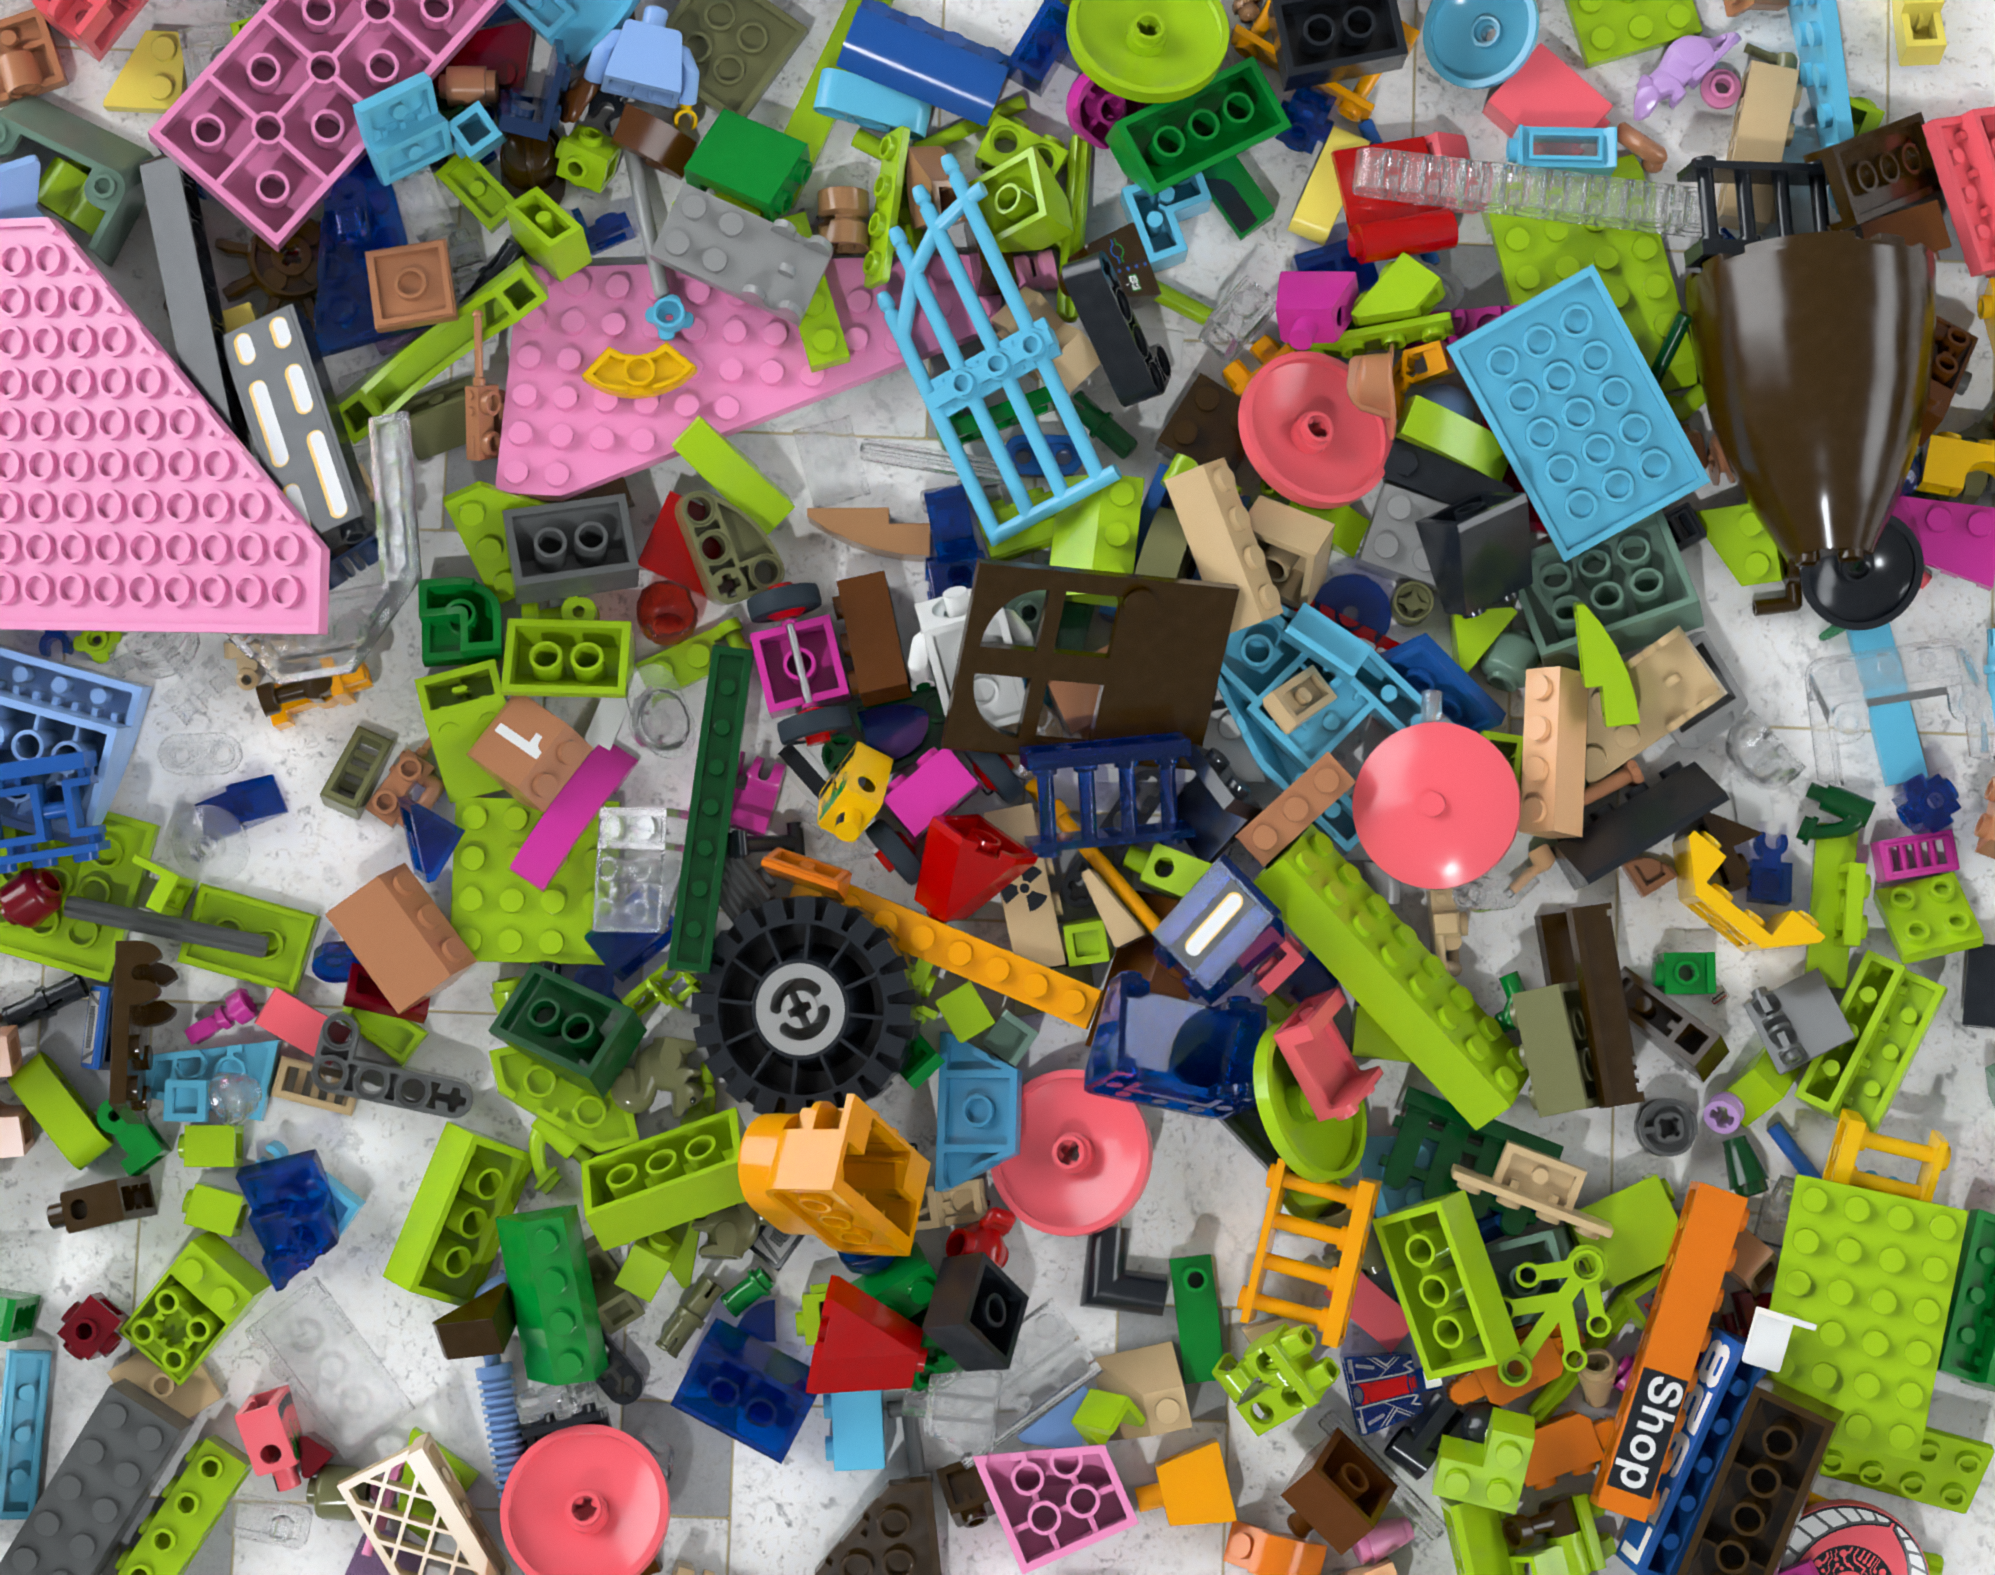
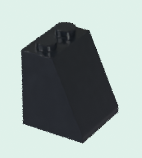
[1415,491,1533,619]

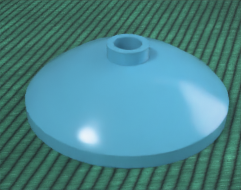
[1423,0,1539,90]

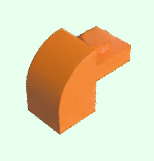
[1223,1520,1328,1575]

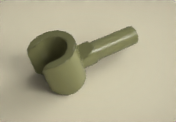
[1743,43,1798,69]

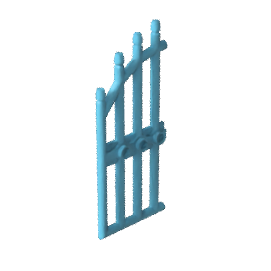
[876,153,1122,547]

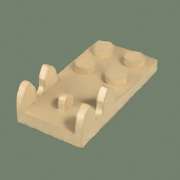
[1585,625,1728,785]

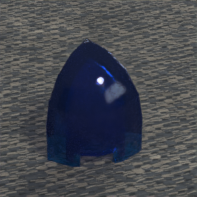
[857,704,928,760]

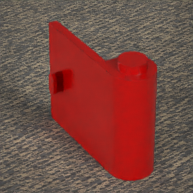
[1331,136,1458,264]

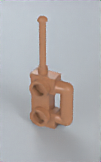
[465,310,506,461]
[365,737,445,831]

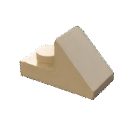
[1262,665,1338,735]

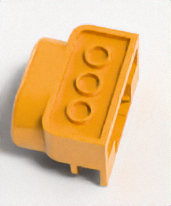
[738,1094,931,1256]

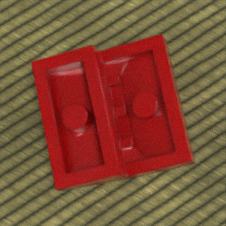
[638,491,724,599]

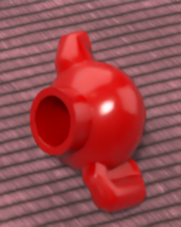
[946,1207,1016,1269]

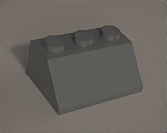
[502,493,639,605]

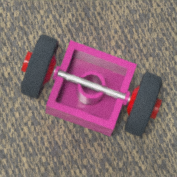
[747,582,852,747]
[865,747,1024,886]

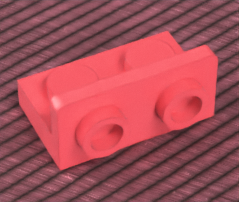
[1251,931,1305,999]

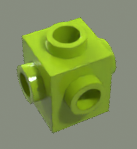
[555,124,622,194]

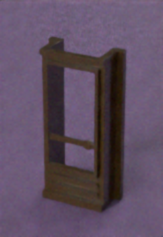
[1534,902,1645,1110]

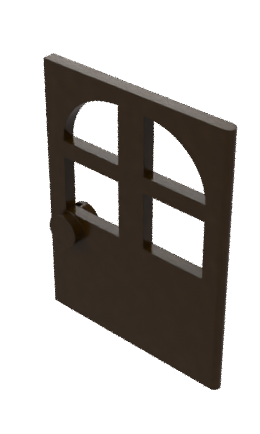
[941,558,1240,770]

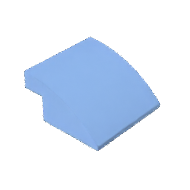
[0,644,152,845]

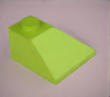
[968,146,1075,252]

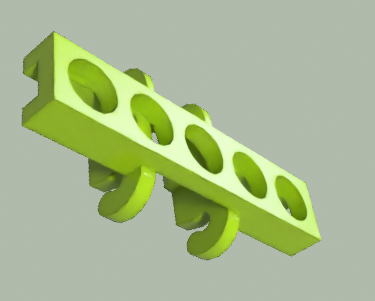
[621,950,714,1017]

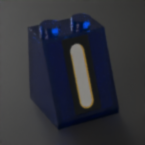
[1152,853,1286,1006]

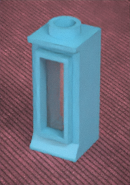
[1506,124,1617,178]

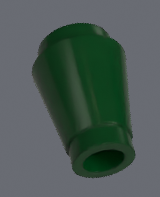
[1722,1135,1770,1198]

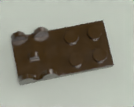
[1803,112,1942,231]
[109,940,179,1124]

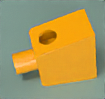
[1134,1438,1237,1526]

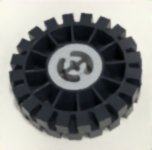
[691,895,922,1115]

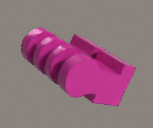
[688,751,787,836]

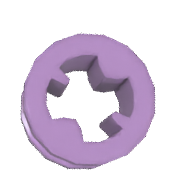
[1703,1091,1745,1134]

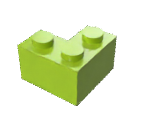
[1432,1407,1535,1515]

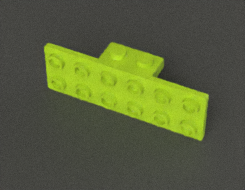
[1819,1426,1994,1514]

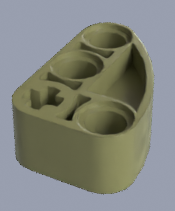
[674,490,785,606]
[1134,507,1192,579]

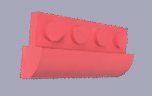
[1921,106,1995,278]

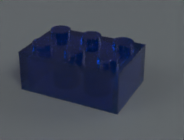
[670,1317,818,1464]

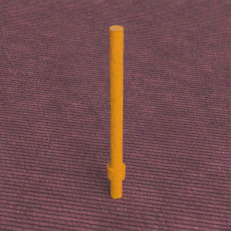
[1024,778,1188,970]

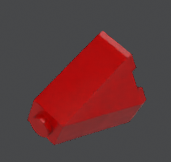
[914,814,1039,923]
[806,1275,928,1394]

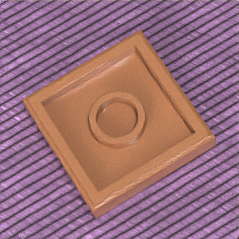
[365,238,459,333]

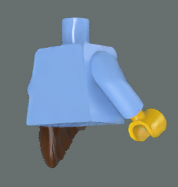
[558,5,700,130]

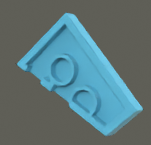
[146,1040,282,1121]

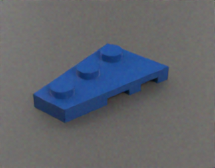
[1379,632,1506,733]

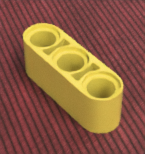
[1287,126,1371,246]

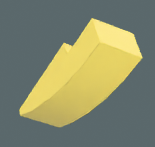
[1892,0,1947,66]

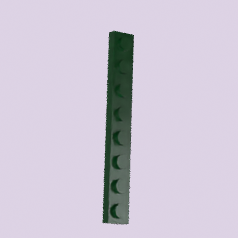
[667,645,754,975]

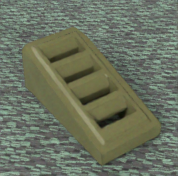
[320,725,395,820]

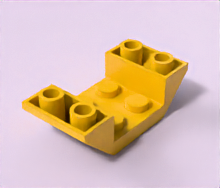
[1672,830,1825,952]

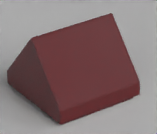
[299,1432,341,1479]

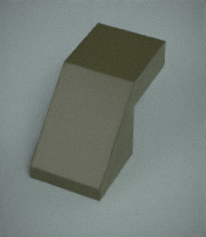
[584,1235,646,1335]

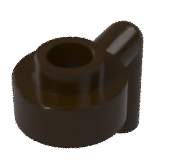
[1752,554,1803,616]

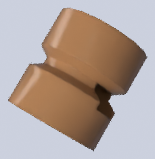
[817,186,870,255]

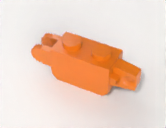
[1445,1322,1586,1406]
[1523,1410,1616,1490]

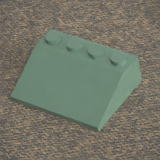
[1517,509,1704,670]

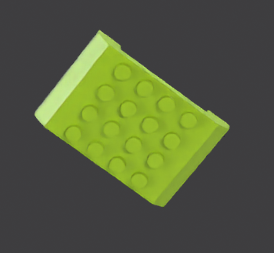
[1478,154,1697,394]

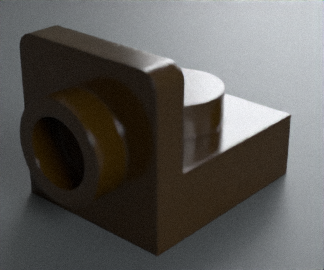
[936,1455,996,1528]

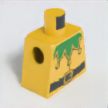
[817,741,893,842]

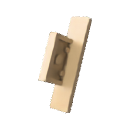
[1450,1139,1614,1240]

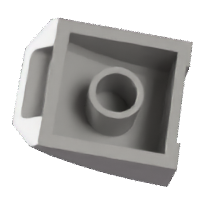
[1669,631,1749,749]

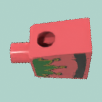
[234,1385,303,1492]

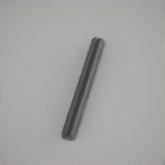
[63,895,269,958]

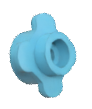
[645,294,694,341]

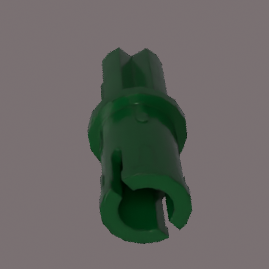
[1072,390,1138,459]

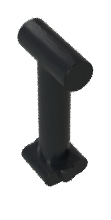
[728,822,806,859]

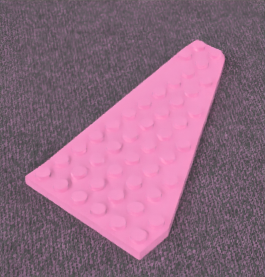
[495,255,1002,502]

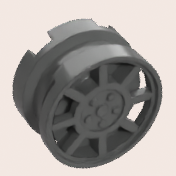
[1634,1098,1698,1157]

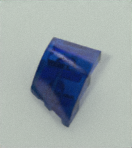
[235,1149,340,1292]

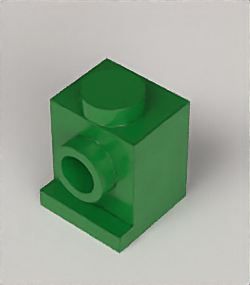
[1651,952,1716,995]

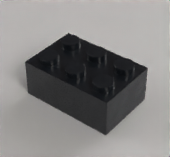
[1267,0,1408,92]

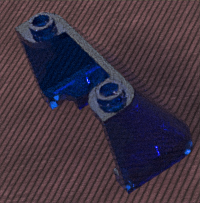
[1084,971,1267,1119]

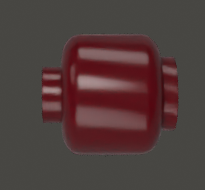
[0,867,63,928]

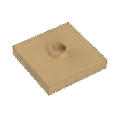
[107,1351,224,1419]

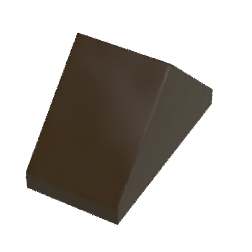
[432,1282,516,1360]

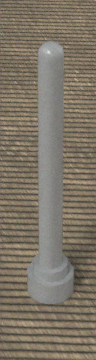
[609,117,670,299]

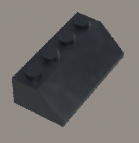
[1550,760,1730,890]

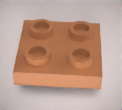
[0,8,69,108]

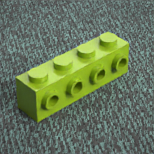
[114,1434,253,1575]

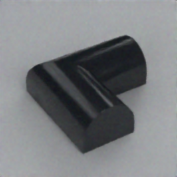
[1080,1226,1167,1316]

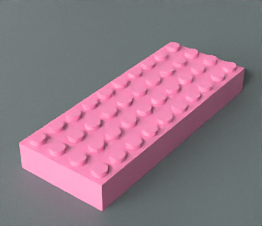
[148,0,505,252]

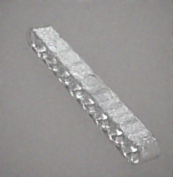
[1352,147,1702,238]

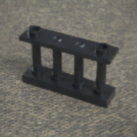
[1677,155,1830,268]

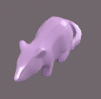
[1634,32,1742,121]

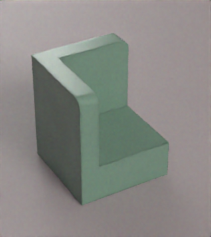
[982,1009,1039,1067]

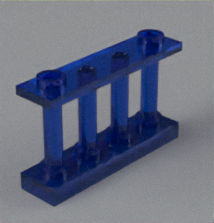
[1019,732,1195,858]

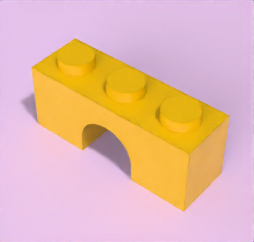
[1915,432,1995,498]

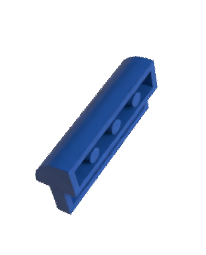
[836,0,1013,127]

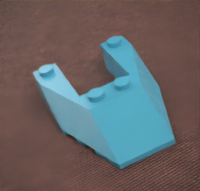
[1217,605,1449,857]

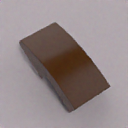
[610,103,697,180]

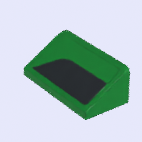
[1202,156,1275,241]

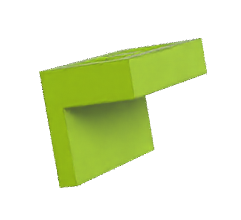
[131,854,199,918]

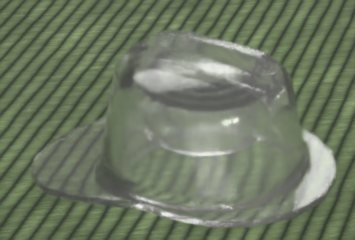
[626,664,696,759]

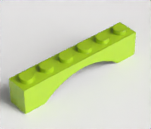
[336,256,549,444]

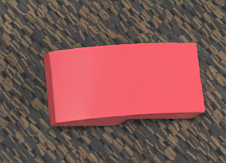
[254,986,352,1066]
[1323,1272,1410,1353]

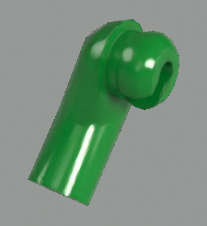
[1494,971,1526,1033]

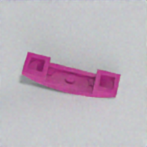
[509,744,638,892]

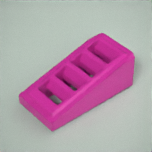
[1870,829,1960,883]

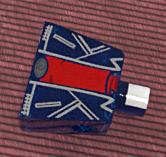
[1339,1351,1443,1436]

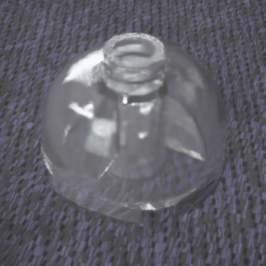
[1725,710,1806,790]

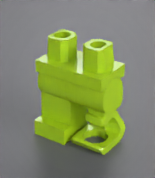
[1212,1322,1340,1436]

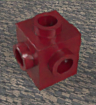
[57,1292,130,1361]

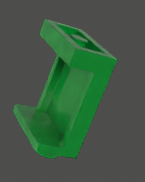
[684,108,813,223]

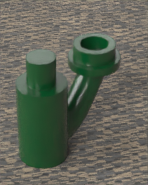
[1796,782,1876,846]

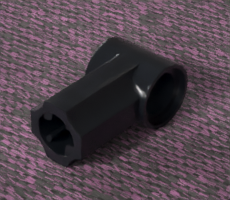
[1383,1391,1464,1480]

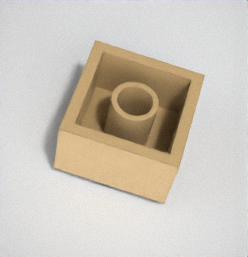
[1248,495,1335,609]

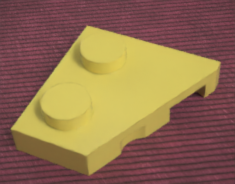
[103,30,190,114]

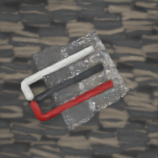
[1709,985,1730,1006]

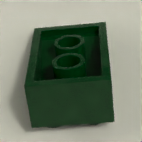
[488,963,647,1099]

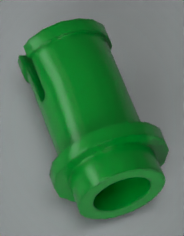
[720,1266,775,1318]

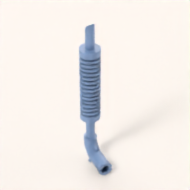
[474,1269,528,1507]

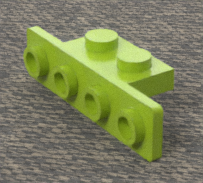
[863,126,923,289]
[1289,312,1455,358]
[1804,822,1871,989]

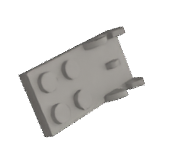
[650,183,834,326]

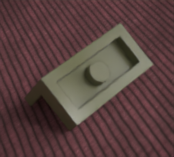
[398,374,473,461]

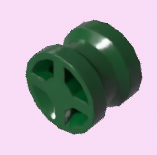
[821,734,857,775]

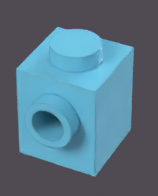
[448,100,507,164]

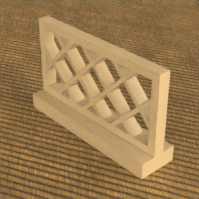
[337,1432,512,1575]

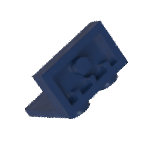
[497,38,571,142]

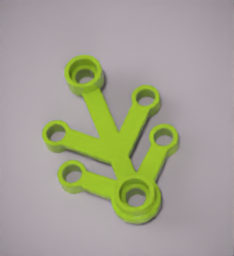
[1498,1244,1612,1387]

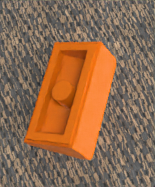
[761,847,852,900]

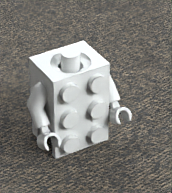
[907,586,1035,728]

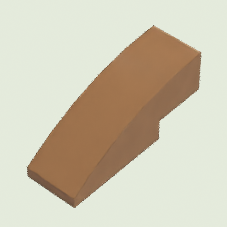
[807,507,931,562]

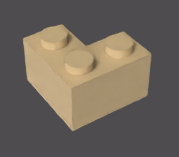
[990,286,1101,394]

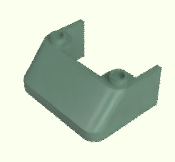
[0,95,154,267]

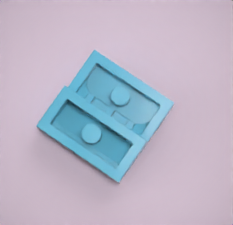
[352,71,454,187]

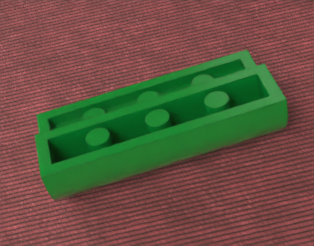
[1937,1209,1995,1392]

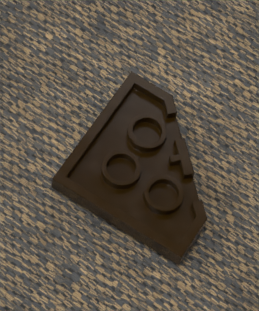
[815,1475,942,1575]

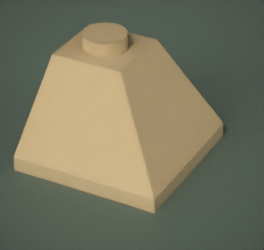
[1091,1341,1193,1441]

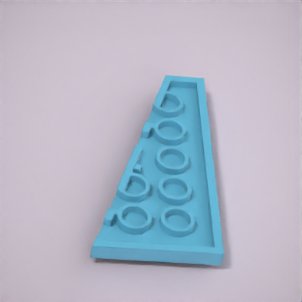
[1787,0,1855,215]

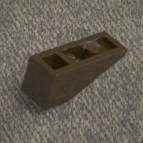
[1620,966,1730,1083]

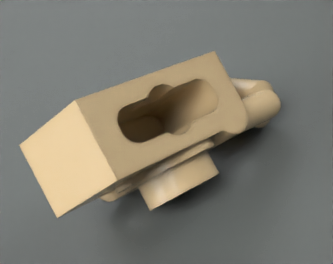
[1426,888,1468,977]

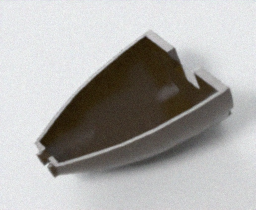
[1684,231,1936,567]

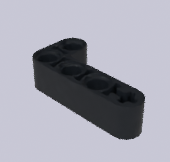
[1062,251,1171,407]

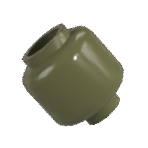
[306,1464,371,1521]

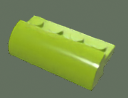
[1794,950,1948,1133]

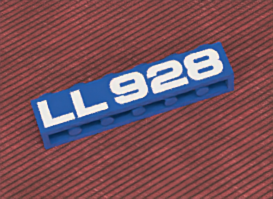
[1615,1327,1767,1575]

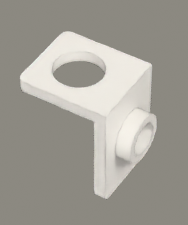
[1742,1306,1817,1372]

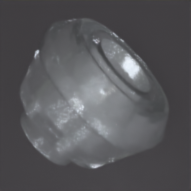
[208,1072,262,1127]

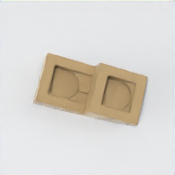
[916,1178,988,1231]

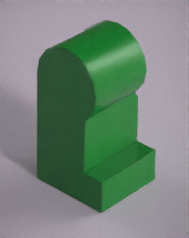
[97,1099,172,1176]

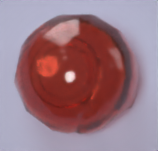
[636,580,698,646]

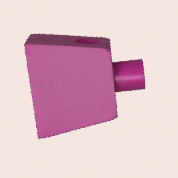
[1276,271,1359,350]

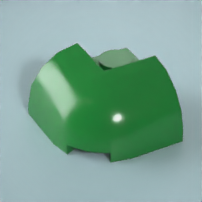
[418,577,503,667]

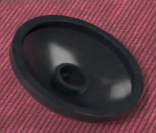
[1799,515,1924,630]

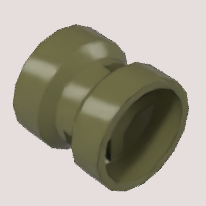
[1389,581,1434,627]

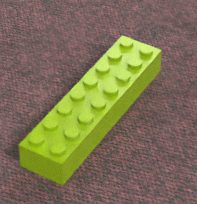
[1250,823,1530,1131]

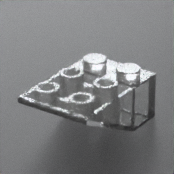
[593,807,689,933]

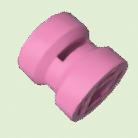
[1013,249,1058,291]

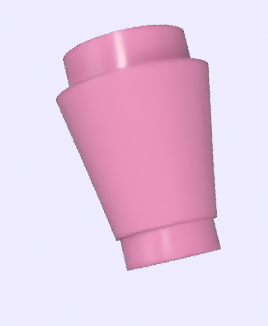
[1352,1515,1415,1565]

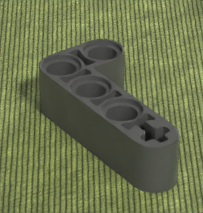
[311,1011,473,1118]

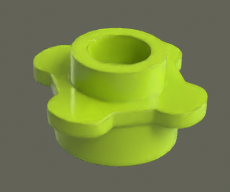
[73,631,122,664]

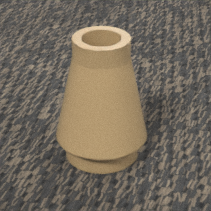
[1576,1348,1618,1408]

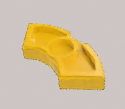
[581,342,698,399]

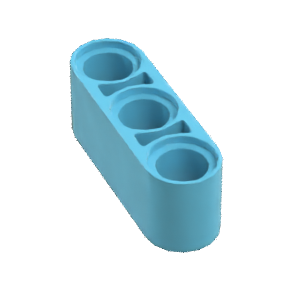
[813,68,933,141]

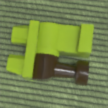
[1502,1493,1617,1575]

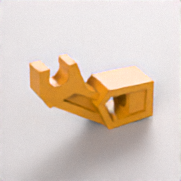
[1392,340,1455,420]

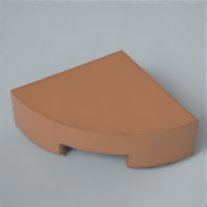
[1621,857,1678,898]

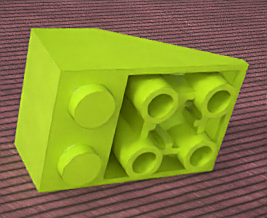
[414,659,509,804]
[118,1231,273,1386]

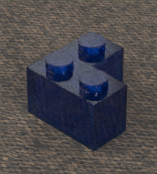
[1007,0,1083,97]

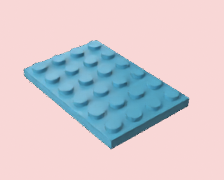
[1446,264,1711,562]

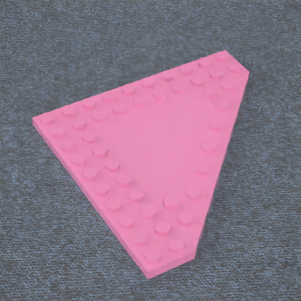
[0,217,330,635]

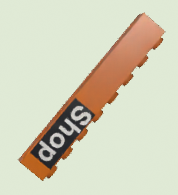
[1589,1181,1750,1523]

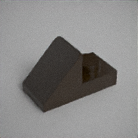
[1694,812,1762,893]

